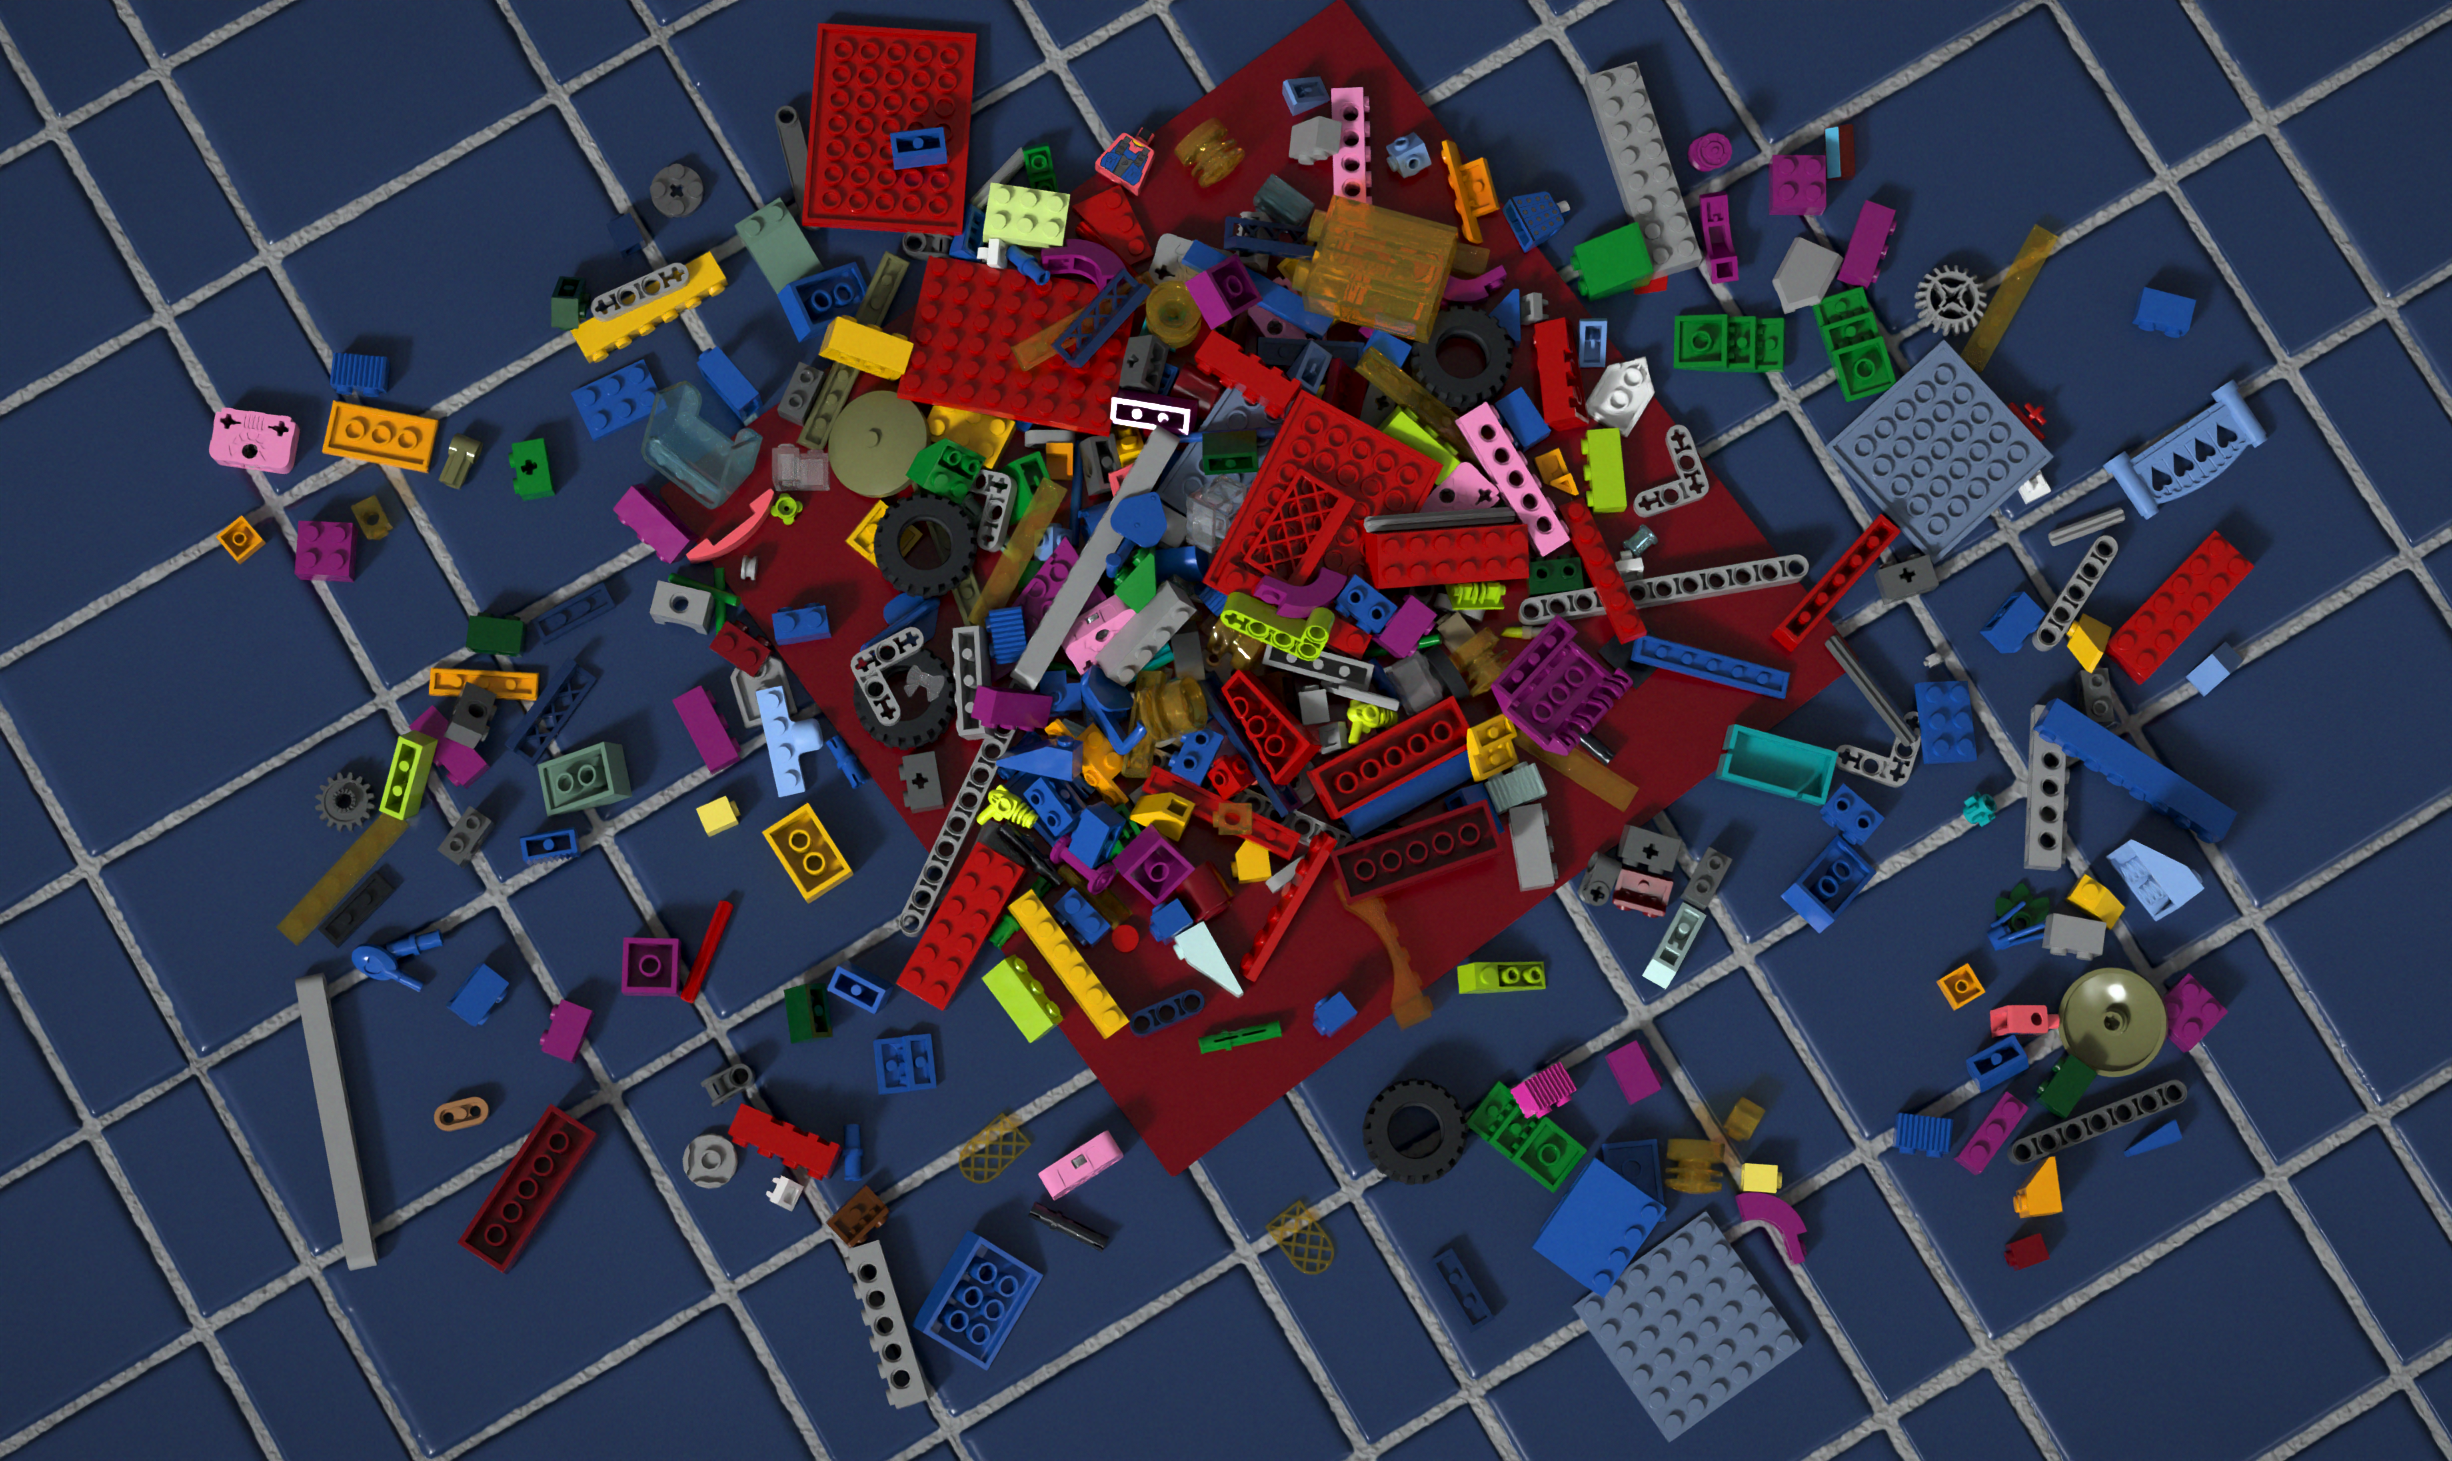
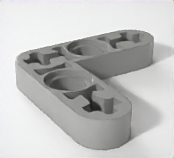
[1633,425,1709,518]
[968,469,1018,552]
[851,627,924,726]
[1835,712,1921,788]

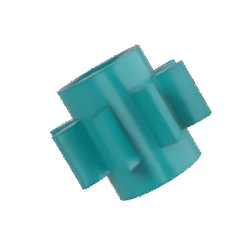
[1963,791,1997,827]

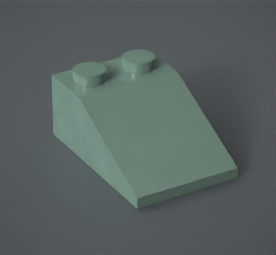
[735,197,825,294]
[537,742,632,817]

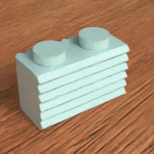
[1484,761,1547,815]

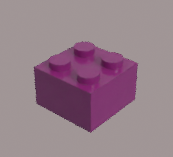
[1768,155,1826,215]
[1185,253,1263,330]
[295,521,358,582]
[1371,595,1437,658]
[1112,823,1196,906]
[621,937,682,997]
[2162,973,2228,1053]

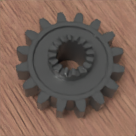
[315,772,376,832]

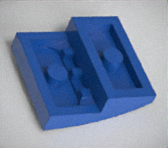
[873,1034,937,1095]

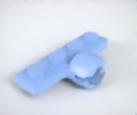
[756,686,823,797]

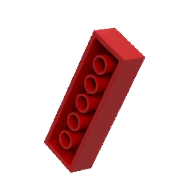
[1365,522,1529,589]
[2104,530,2254,686]
[1306,695,1470,820]
[896,841,1028,1011]

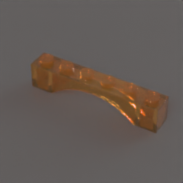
[1333,879,1434,1032]

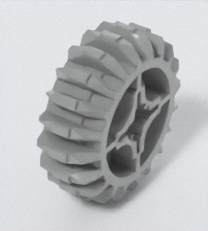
[1914,265,1987,336]

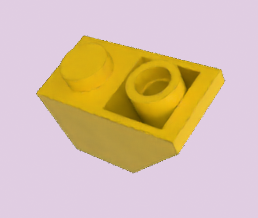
[1110,424,1144,468]
[1129,792,1195,842]

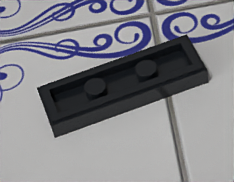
[318,870,396,948]

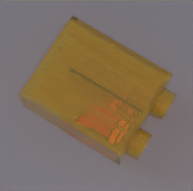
[1292,195,1459,344]

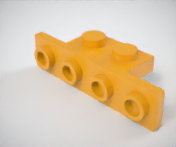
[1441,140,1500,244]
[1044,719,1129,809]

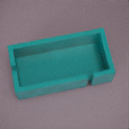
[1715,724,1838,806]

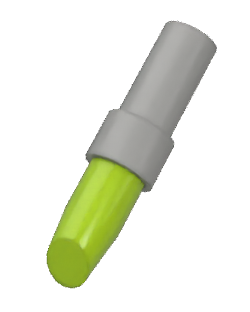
[1500,626,1545,639]

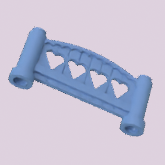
[2103,379,2268,520]

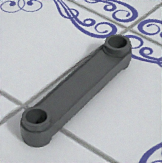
[775,106,821,231]

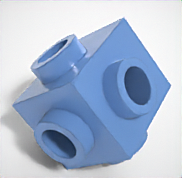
[1386,132,1432,178]
[1034,523,1073,561]

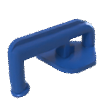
[1106,492,1167,578]
[860,593,941,655]
[1080,665,1152,755]

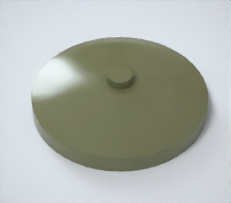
[828,391,931,498]
[2058,967,2169,1077]

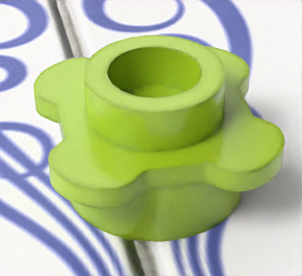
[771,493,803,525]

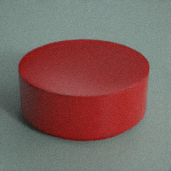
[1112,925,1139,953]

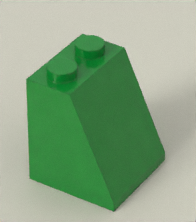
[1570,222,1654,303]

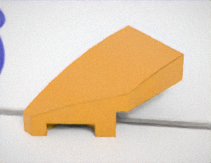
[1533,448,1579,496]

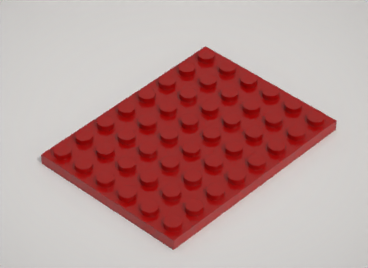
[802,23,977,236]
[897,256,1136,437]
[1201,389,1444,657]

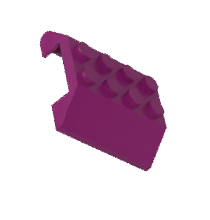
[1490,614,1633,756]

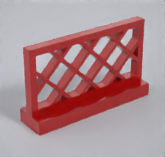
[1243,468,1356,587]

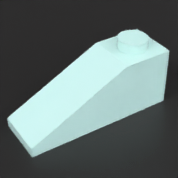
[1642,902,1706,989]
[1173,921,1243,998]

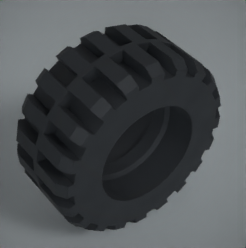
[1409,304,1514,412]
[874,492,977,599]
[853,643,956,750]
[1362,1078,1468,1185]

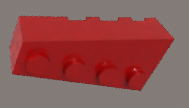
[1533,317,1590,432]
[1194,330,1303,419]
[1221,669,1322,785]
[728,1103,843,1181]

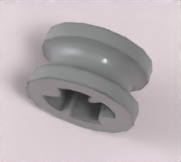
[741,555,758,580]

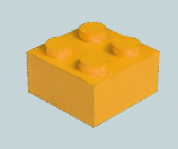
[216,515,266,565]
[1936,963,1985,1011]

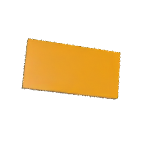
[322,400,440,473]

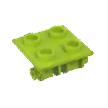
[1444,581,1506,610]

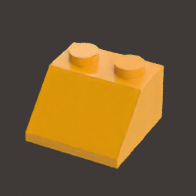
[2013,1156,2062,1218]

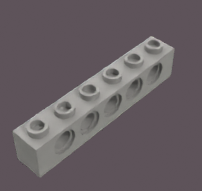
[2024,705,2070,871]
[844,1240,929,1410]

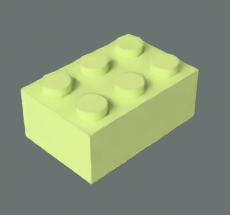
[983,183,1070,251]

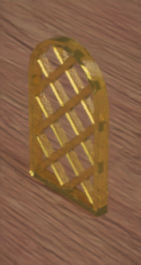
[959,1112,1032,1184]
[1265,1200,1334,1275]

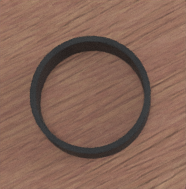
[1421,645,1469,702]

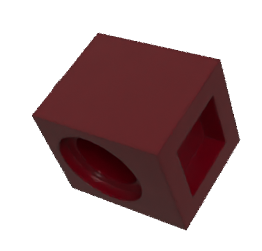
[2004,1233,2050,1271]

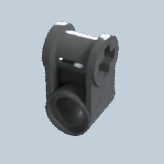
[902,232,954,261]
[1578,851,1622,906]
[700,1064,756,1108]

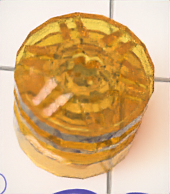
[1174,117,1246,188]
[1146,280,1202,348]
[1205,618,1266,671]
[1448,627,1515,698]
[1139,675,1208,742]
[1664,1139,1725,1194]

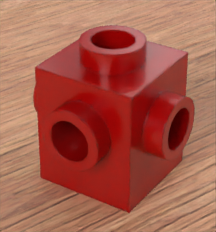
[1207,753,1256,801]

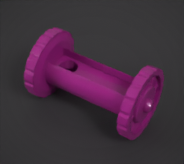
[1687,133,1732,172]
[1050,832,1117,895]

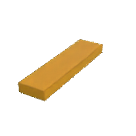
[429,667,540,701]

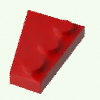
[1072,185,1154,267]

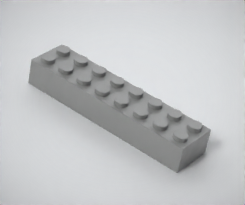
[1584,61,1702,281]

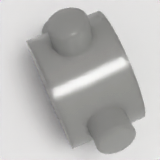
[1924,651,1945,668]

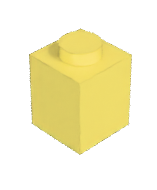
[696,796,741,837]
[1740,1163,1782,1195]

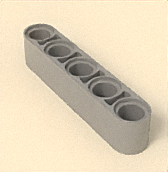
[2032,536,2118,651]

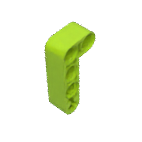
[1220,592,1335,661]

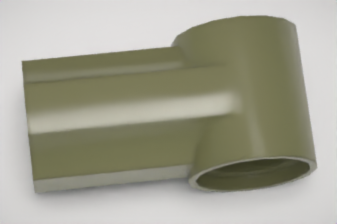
[439,432,483,490]

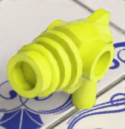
[1346,700,1398,745]
[976,784,1039,829]

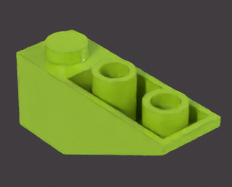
[1457,962,1546,994]

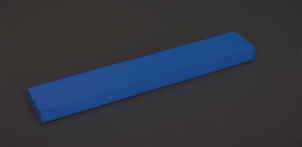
[1182,239,1335,340]
[1631,635,1790,699]
[1341,750,1474,841]

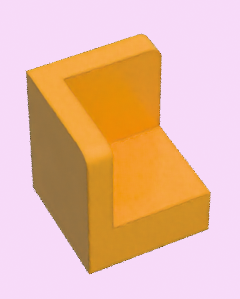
[1046,443,1074,480]

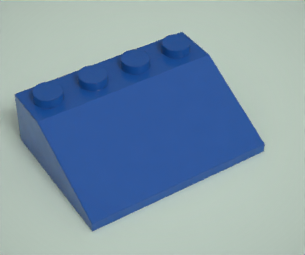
[1531,1157,1667,1298]
[911,1230,1044,1371]

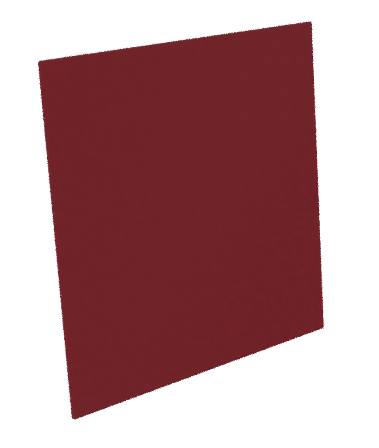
[660,0,1859,1177]

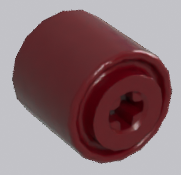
[1169,361,1226,422]
[1173,860,1235,923]

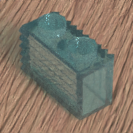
[1253,173,1315,233]

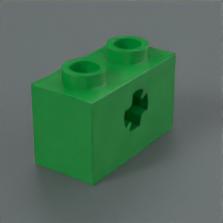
[508,438,555,501]

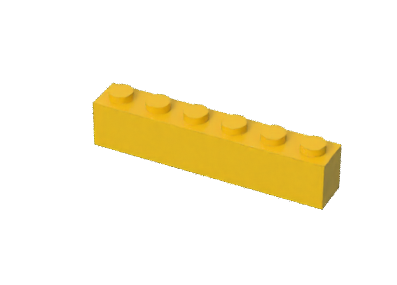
[570,251,728,363]
[1007,889,1130,1039]

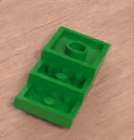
[1812,286,1896,403]
[1674,314,1786,373]
[1466,1081,1587,1193]

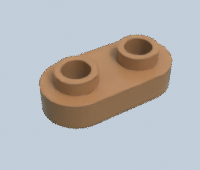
[434,1097,490,1132]

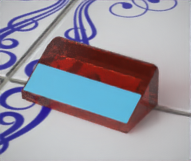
[1824,124,1855,181]

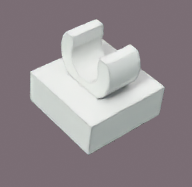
[977,239,1009,269]
[2018,470,2051,504]
[1615,550,1644,582]
[766,1176,804,1211]

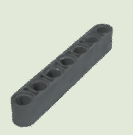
[2007,1080,2188,1165]

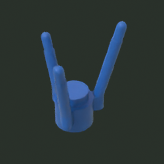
[1986,901,2046,951]

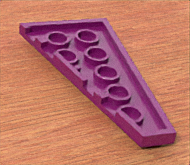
[989,536,1108,683]

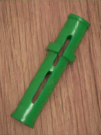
[987,876,1053,949]
[1198,1020,1282,1054]

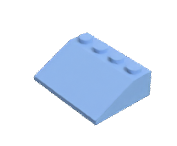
[2106,839,2204,921]

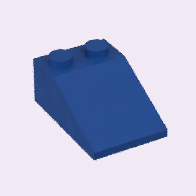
[777,261,868,343]
[1780,835,1877,934]

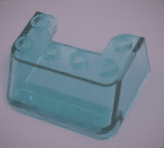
[641,380,763,509]

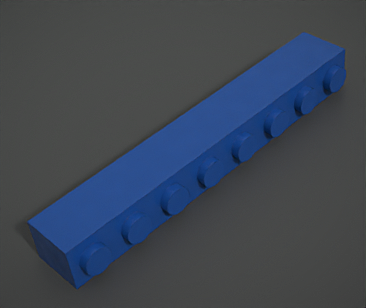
[2033,698,2237,844]

